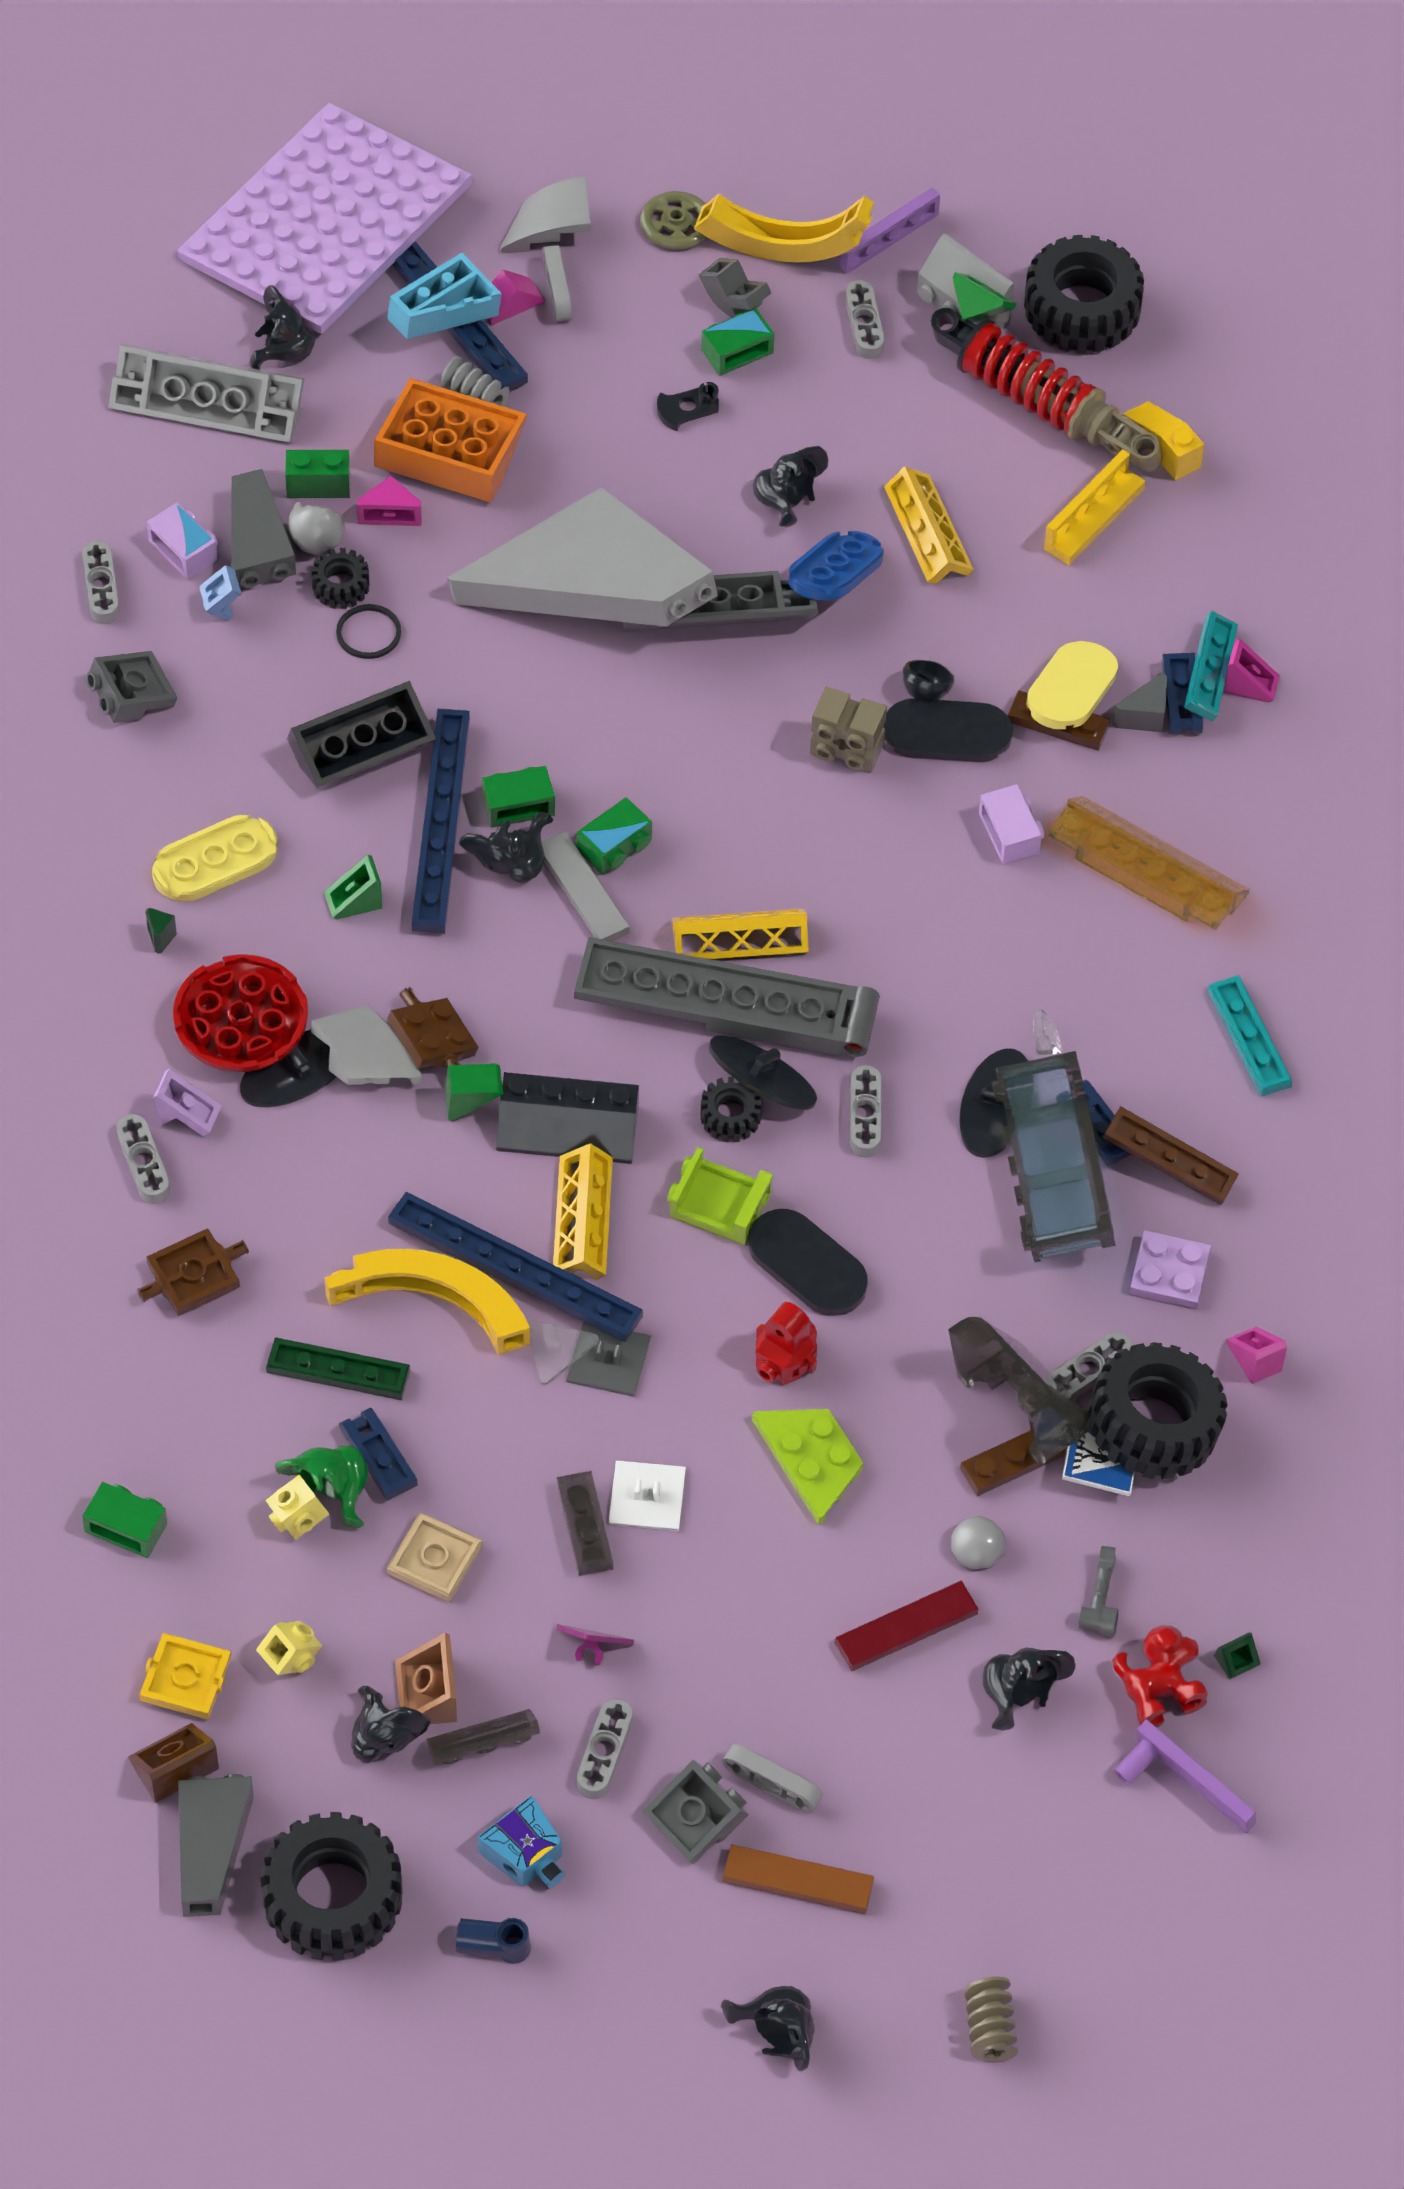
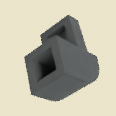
[698,258,772,317]

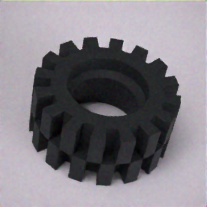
[311,548,370,609]
[700,1077,762,1142]

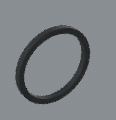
[336,604,401,659]

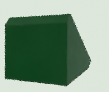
[145,908,177,954]
[1214,1632,1261,1679]

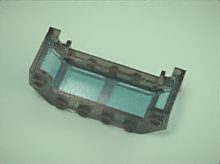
[992,1051,1116,1263]

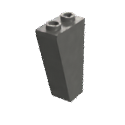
[231,469,296,589]
[178,1774,253,1917]

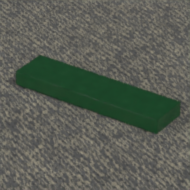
[266,1337,410,1400]

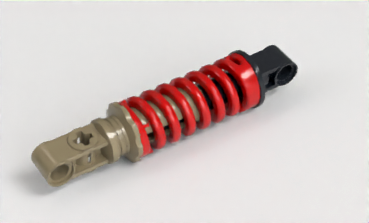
[931,308,1162,472]

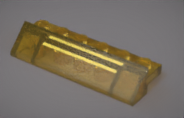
[1048,796,1250,930]

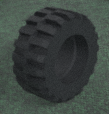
[1024,235,1144,353]
[1087,1342,1228,1479]
[260,1812,403,1961]

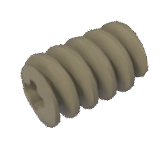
[964,1976,1018,2062]

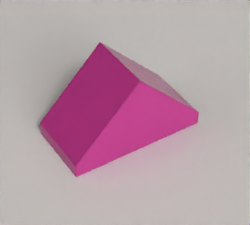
[487,269,545,326]
[357,476,422,526]
[1224,639,1280,702]
[1226,1326,1287,1384]

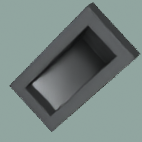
[1112,672,1167,732]

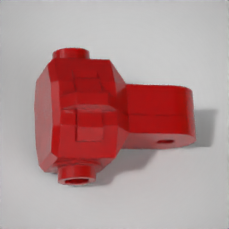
[755,1302,817,1385]

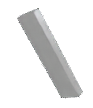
[542,831,629,941]

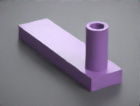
[839,187,940,274]
[1113,1719,1256,1833]

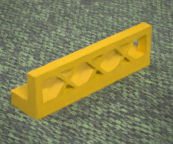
[1044,449,1146,565]
[884,466,974,584]
[672,909,809,959]
[553,1143,613,1279]

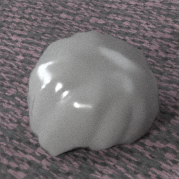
[288,502,345,555]

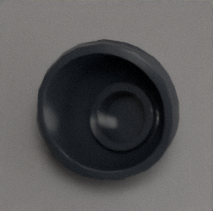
[903,660,954,701]

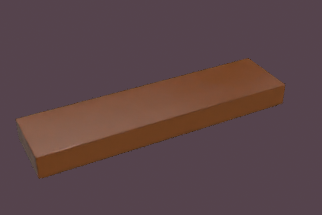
[723,1844,874,1914]

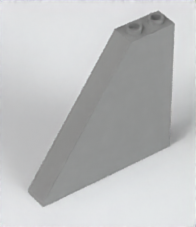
[447,487,718,627]

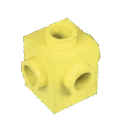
[265,1475,329,1540]
[256,1621,322,1675]

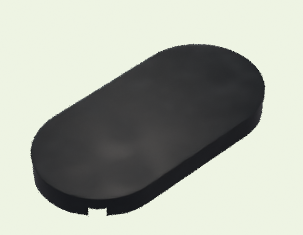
[883,698,1013,762]
[748,1209,868,1315]

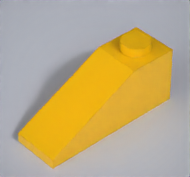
[1123,401,1205,481]

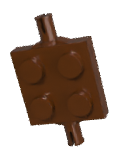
[387,987,479,1069]
[137,1228,249,1316]

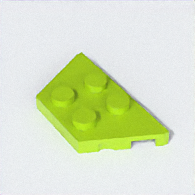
[752,1409,864,1525]

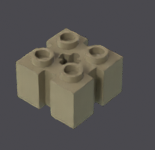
[810,687,887,773]

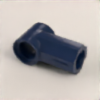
[456,1918,531,1964]

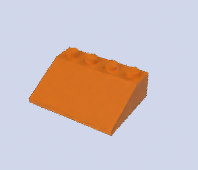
[374,378,527,503]

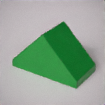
[952,272,1017,322]
[324,854,382,920]
[445,1063,503,1122]

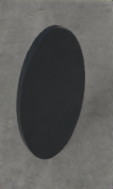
[240,1029,337,1107]
[709,1035,817,1110]
[959,1048,1034,1158]

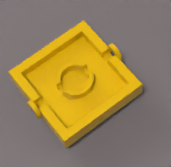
[139,1633,232,1720]

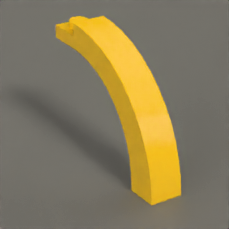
[694,194,874,262]
[324,1249,530,1355]

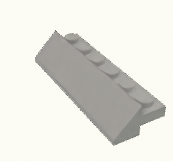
[108,344,305,443]

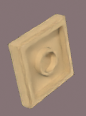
[387,1512,483,1603]

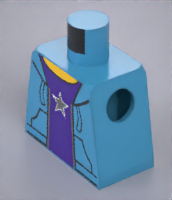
[478,1795,565,1888]

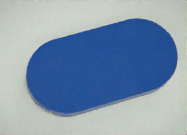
[788,531,884,600]

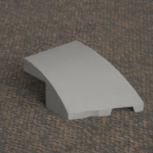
[501,177,591,253]
[311,1005,422,1085]

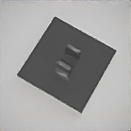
[567,1321,651,1397]

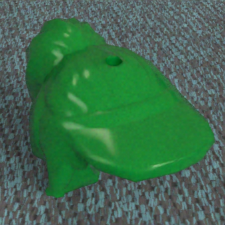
[275,1445,368,1528]

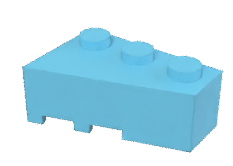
[387,253,502,339]

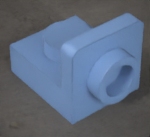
[199,565,241,620]

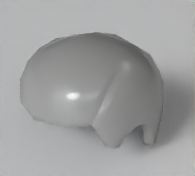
[951,1516,1006,1569]

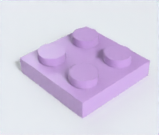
[1129,1230,1211,1309]

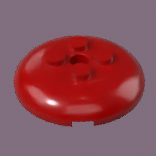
[173,954,308,1072]

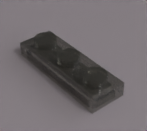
[557,1471,613,1576]
[426,1709,540,1764]

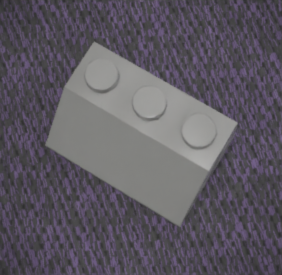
[917,233,1014,330]

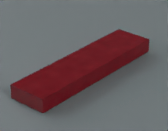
[835,1580,979,1671]

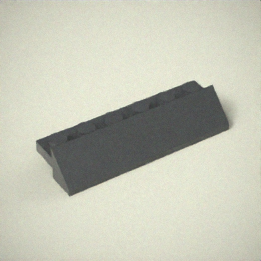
[623,571,818,632]

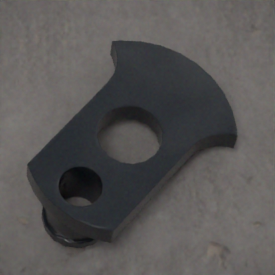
[657,382,719,431]

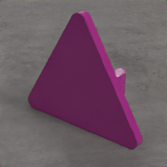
[556,1624,634,1665]

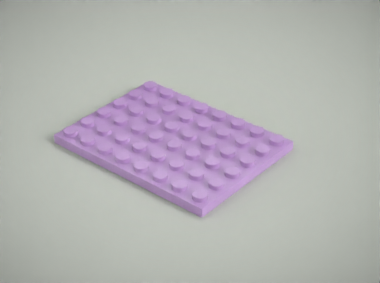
[177,103,473,334]

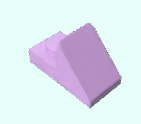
[153,1069,222,1136]

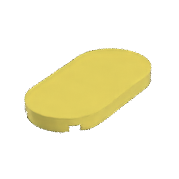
[1026,641,1118,729]
[152,815,278,902]

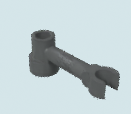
[1079,1546,1119,1637]

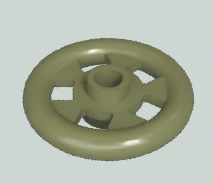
[640,191,707,250]

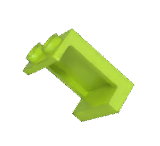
[667,1147,773,1245]

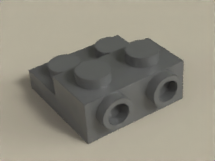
[86,651,177,723]
[642,1760,749,1864]

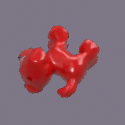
[1112,1625,1208,1728]

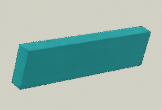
[1184,611,1238,722]
[1207,975,1293,1097]

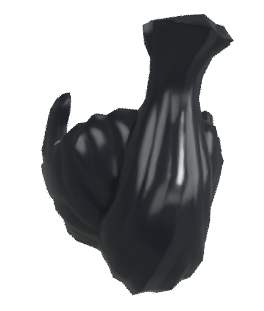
[249,285,315,370]
[752,446,829,528]
[459,812,553,883]
[982,1647,1076,1731]
[351,1686,431,1763]
[721,1986,815,2071]

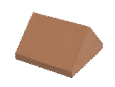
[395,1633,457,1724]

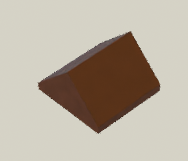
[128,1723,219,1803]

